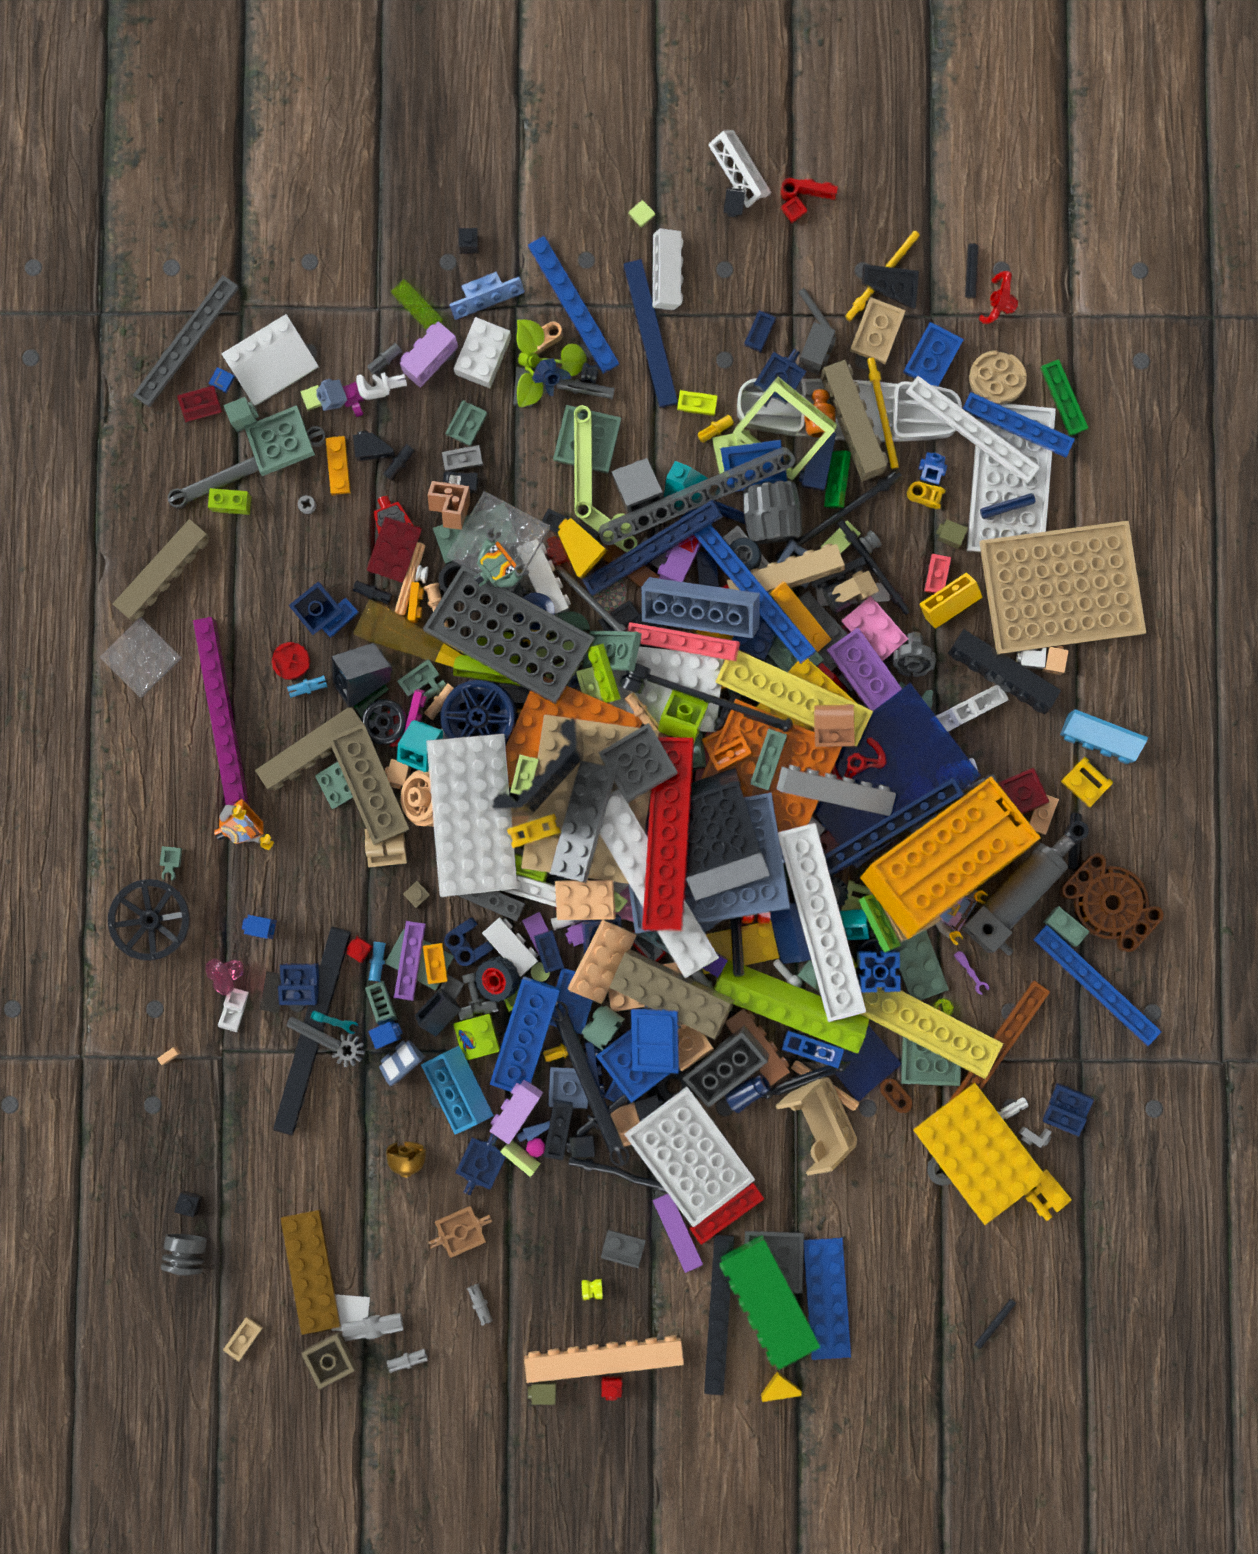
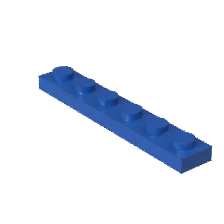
[963,392,1075,458]

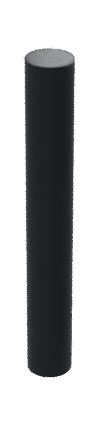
[974,1298,1017,1349]

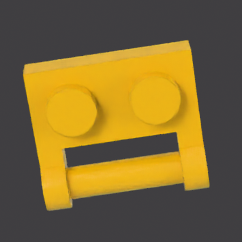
[1061,756,1113,807]

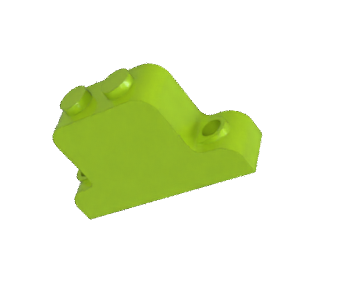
[453,629,531,686]

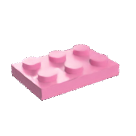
[842,596,908,661]

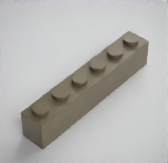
[113,519,210,622]
[255,707,363,791]

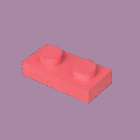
[924,554,951,594]

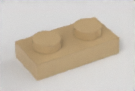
[223,1316,263,1361]

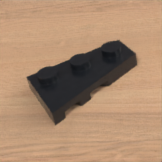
[862,264,919,309]

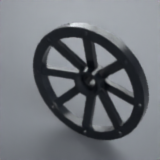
[108,879,190,961]

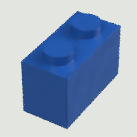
[242,915,277,939]
[368,1021,403,1049]

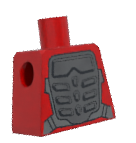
[374,496,413,534]

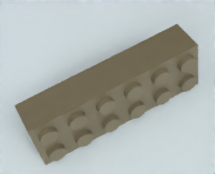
[821,360,888,482]
[609,949,735,1039]

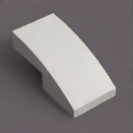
[218,987,248,1032]

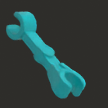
[311,1011,358,1034]

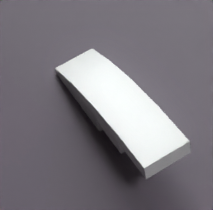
[930,685,1009,733]

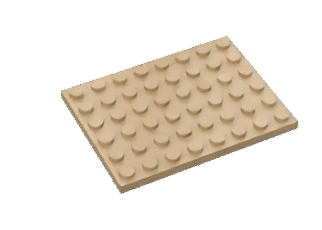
[979,521,1146,654]
[521,715,659,884]

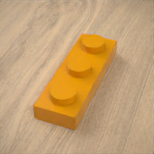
[326,436,351,495]

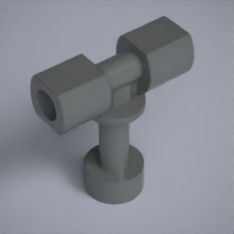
[458,972,499,1020]

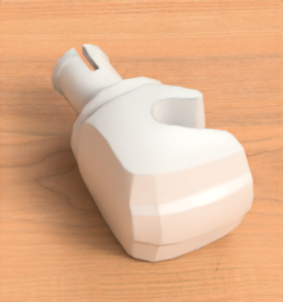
[356,373,407,400]

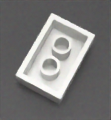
[454,317,512,388]

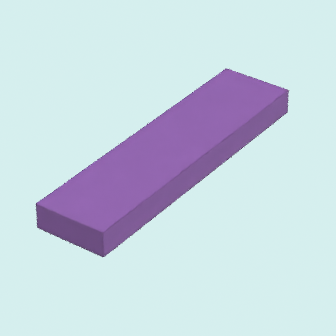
[394,921,426,1001]
[653,1193,703,1273]

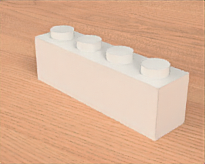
[653,229,683,310]
[517,539,571,617]

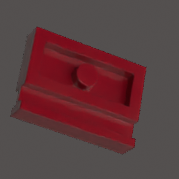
[177,385,222,422]

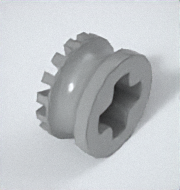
[298,495,316,514]

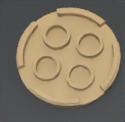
[969,351,1027,405]

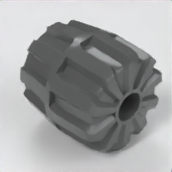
[743,481,802,544]

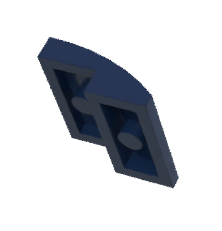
[278,964,319,1005]
[1042,1083,1094,1137]

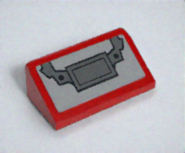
[632,930,667,962]

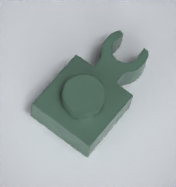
[160,846,182,881]

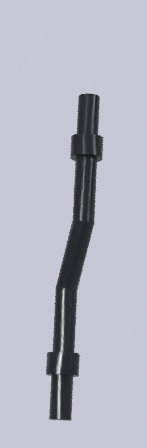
[837,519,911,615]
[568,1157,666,1192]

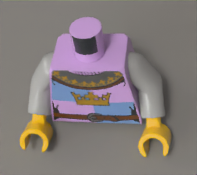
[936,890,988,945]

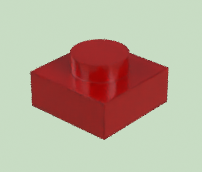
[781,196,807,223]

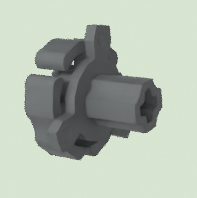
[890,632,936,677]

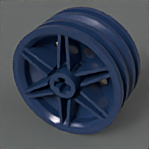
[441,680,518,745]

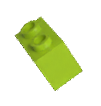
[208,488,252,515]

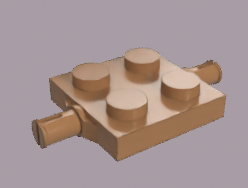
[428,1205,493,1258]

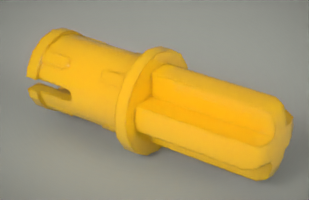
[698,415,734,443]
[543,1043,568,1062]

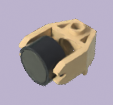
[822,570,879,614]

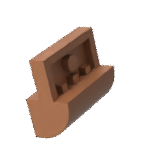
[814,704,855,747]

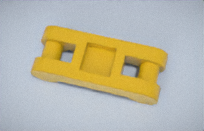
[507,814,561,848]

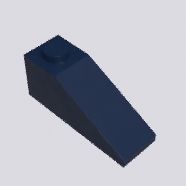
[799,433,836,491]

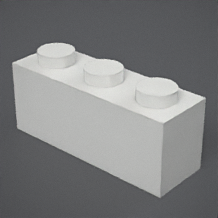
[482,918,538,977]

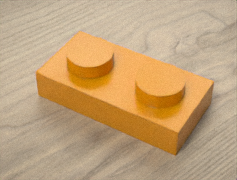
[407,582,424,623]
[423,943,448,984]

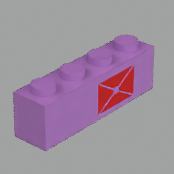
[657,535,701,582]

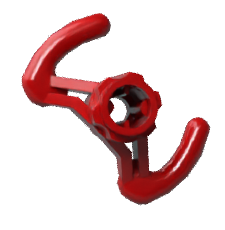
[979,271,1018,324]
[831,737,887,780]

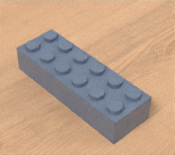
[642,577,760,638]

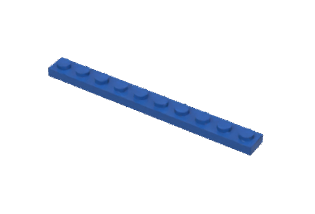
[681,508,816,664]

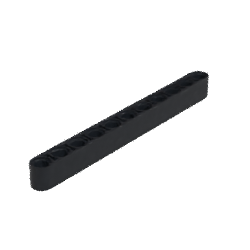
[273,926,351,1136]

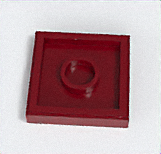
[998,768,1050,815]

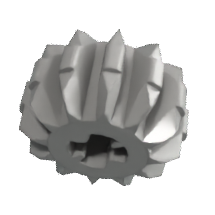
[331,1034,365,1067]

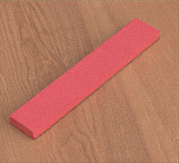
[627,622,740,662]

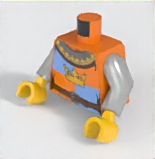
[214,799,274,850]

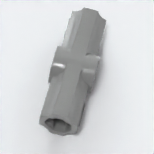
[342,1313,404,1341]

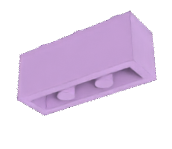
[490,1080,543,1144]

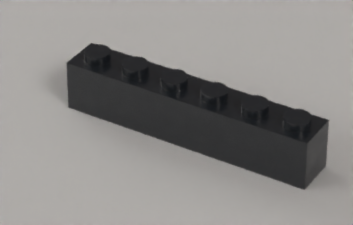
[948,629,1061,715]

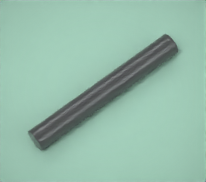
[798,288,836,336]

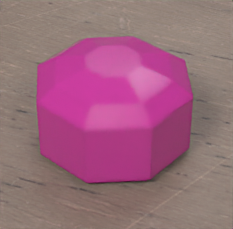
[526,1138,545,1157]

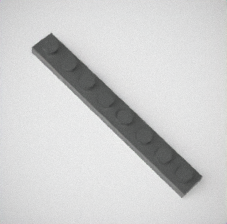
[133,275,239,408]

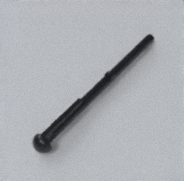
[647,674,793,732]

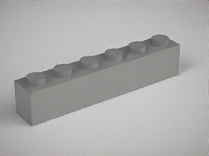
[777,765,896,816]

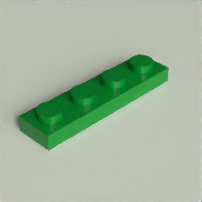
[1040,359,1088,436]

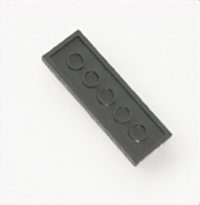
[550,760,617,883]

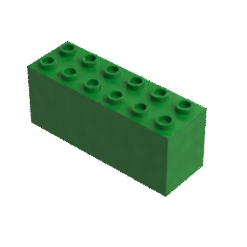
[720,1235,820,1370]

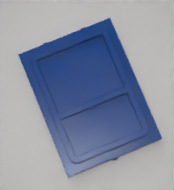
[720,440,788,491]
[631,1009,679,1073]

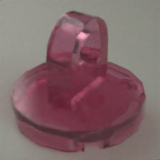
[205,958,244,996]

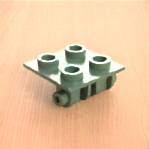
[315,762,353,809]

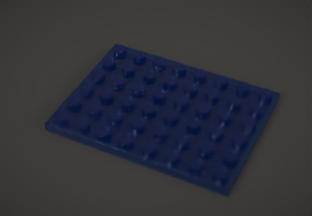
[814,683,981,868]

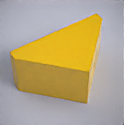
[761,1372,802,1402]

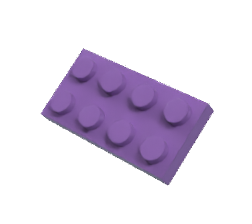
[826,628,903,711]

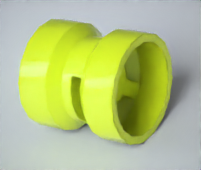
[582,1279,603,1300]

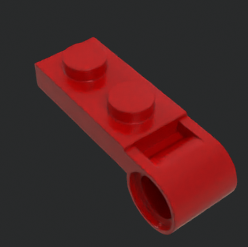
[780,178,838,201]

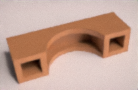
[725,1008,790,1085]

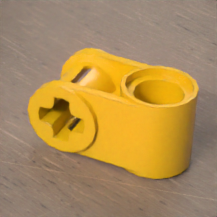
[907,481,945,509]

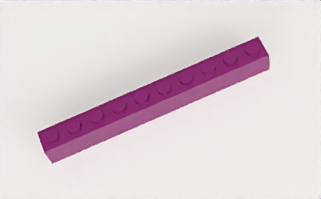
[193,617,249,806]

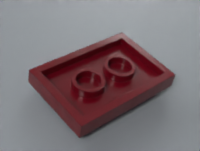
[366,516,422,583]

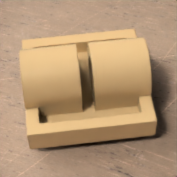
[365,829,407,868]

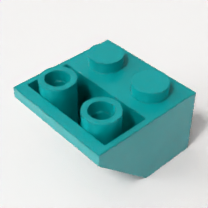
[397,720,443,772]

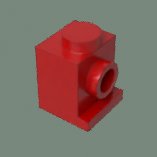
[346,936,373,963]
[602,1376,622,1400]

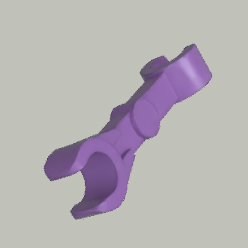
[954,951,989,995]

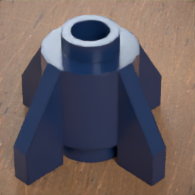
[532,359,571,396]

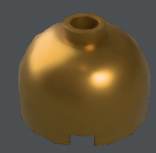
[387,1141,426,1177]

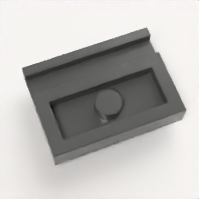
[601,1229,646,1268]

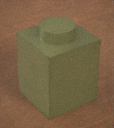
[936,519,968,549]
[528,1381,556,1405]

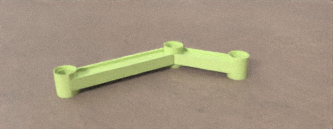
[574,405,638,552]

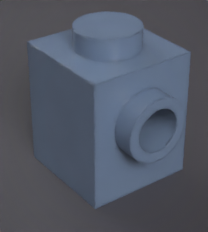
[316,379,347,411]

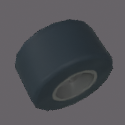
[729,538,762,571]

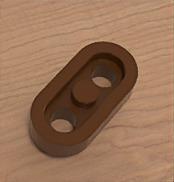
[879,1078,912,1113]

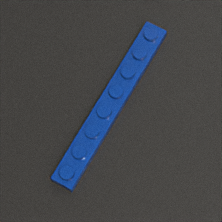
[528,236,619,374]
[1033,925,1161,1046]

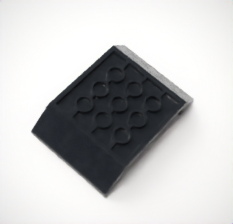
[491,717,584,817]
[686,768,770,901]

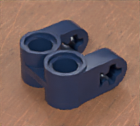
[445,917,494,966]

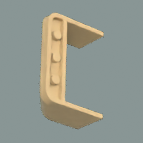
[776,1077,857,1175]

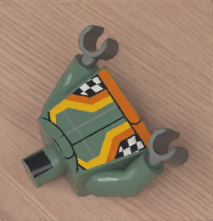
[474,527,529,588]

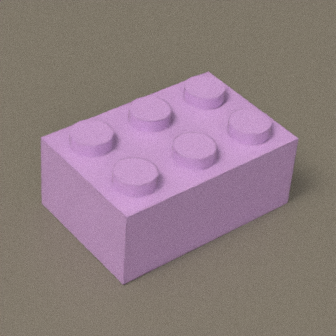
[400,321,458,388]

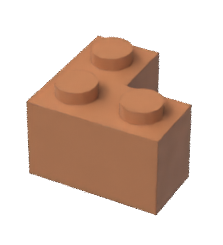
[428,481,470,530]

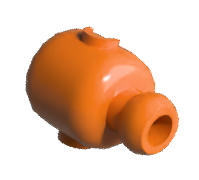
[804,389,836,438]

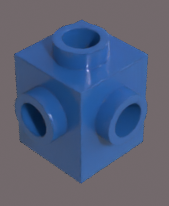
[918,452,947,484]

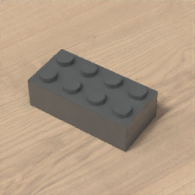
[683,1025,770,1108]

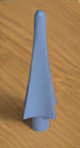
[517,1121,550,1142]

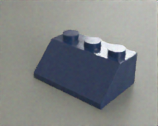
[770,901,811,964]

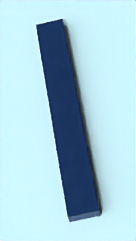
[623,259,678,408]
[583,500,723,597]

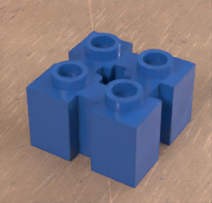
[857,950,900,993]

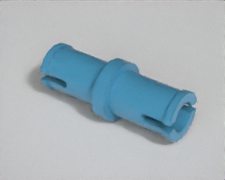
[287,675,327,698]
[368,942,386,982]

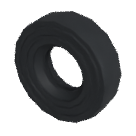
[657,1069,691,1101]

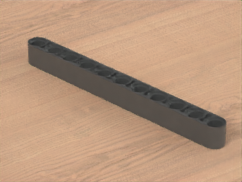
[598,447,795,545]

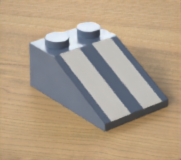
[379,1040,425,1086]

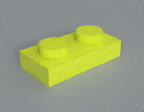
[677,390,717,416]

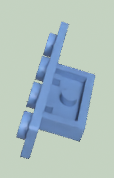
[450,272,524,319]

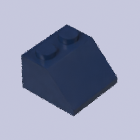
[288,581,343,635]

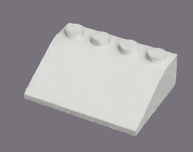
[222,314,319,406]

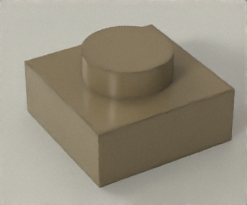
[403,881,430,908]

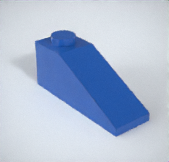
[781,1031,844,1068]

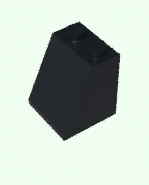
[332,643,392,708]

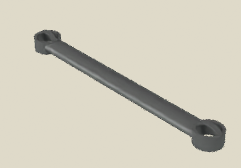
[168,426,326,509]

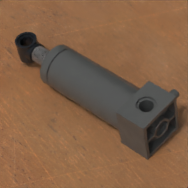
[961,821,1089,956]

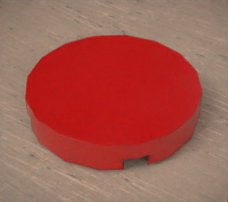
[271,642,310,680]

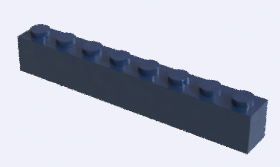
[824,777,965,876]

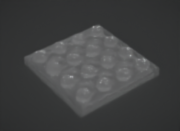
[446,491,551,593]

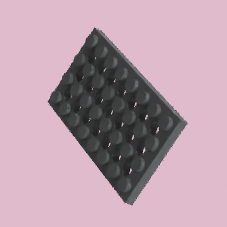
[423,565,595,705]

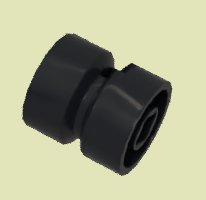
[618,663,651,694]

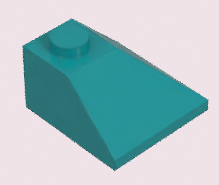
[664,461,711,512]

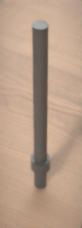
[555,564,628,632]

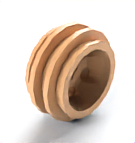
[400,770,434,827]

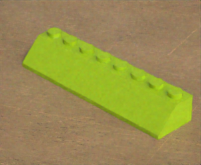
[714,959,869,1054]

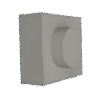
[1018,1127,1052,1148]

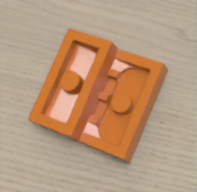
[702,722,752,772]

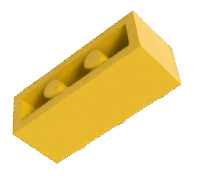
[919,572,982,629]

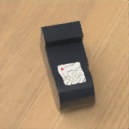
[443,472,479,494]

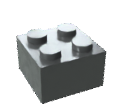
[798,322,837,375]

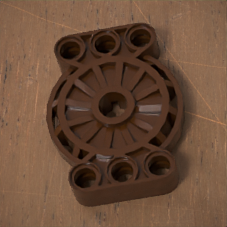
[1059,853,1164,952]

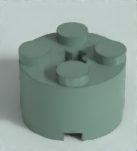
[581,1006,625,1051]

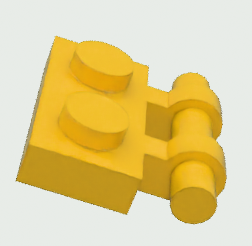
[1025,1169,1072,1221]

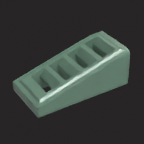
[365,981,397,1026]

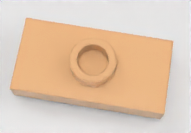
[1029,795,1059,835]

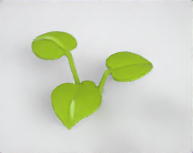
[517,319,587,407]

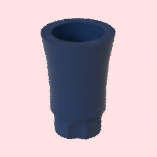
[725,1074,771,1113]

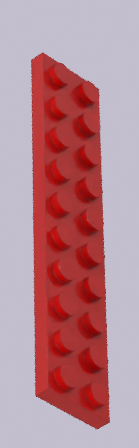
[642,737,694,932]

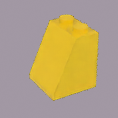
[558,518,608,579]

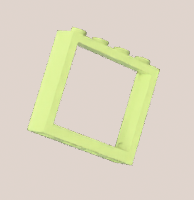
[733,377,837,480]

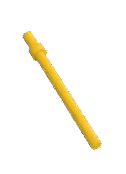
[845,231,920,321]
[867,357,899,469]

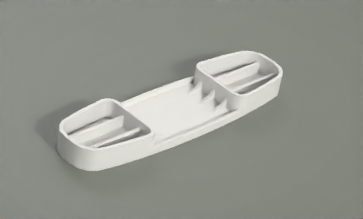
[737,379,962,442]

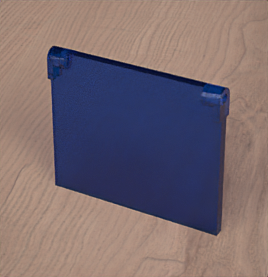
[820,1025,901,1101]

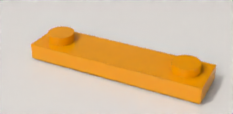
[769,581,832,652]

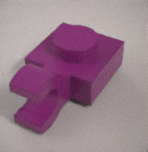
[343,382,364,417]

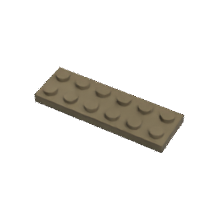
[328,723,410,845]

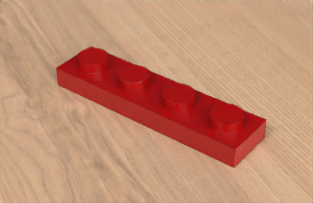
[690,1182,764,1244]

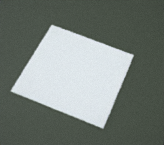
[332,1294,370,1331]

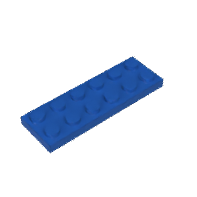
[490,977,561,1092]
[803,1237,851,1360]

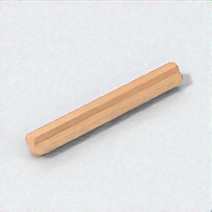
[395,542,425,616]
[791,1060,859,1111]

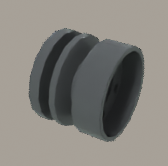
[161,1234,207,1275]

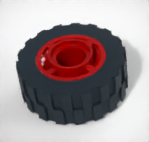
[475,956,520,1002]

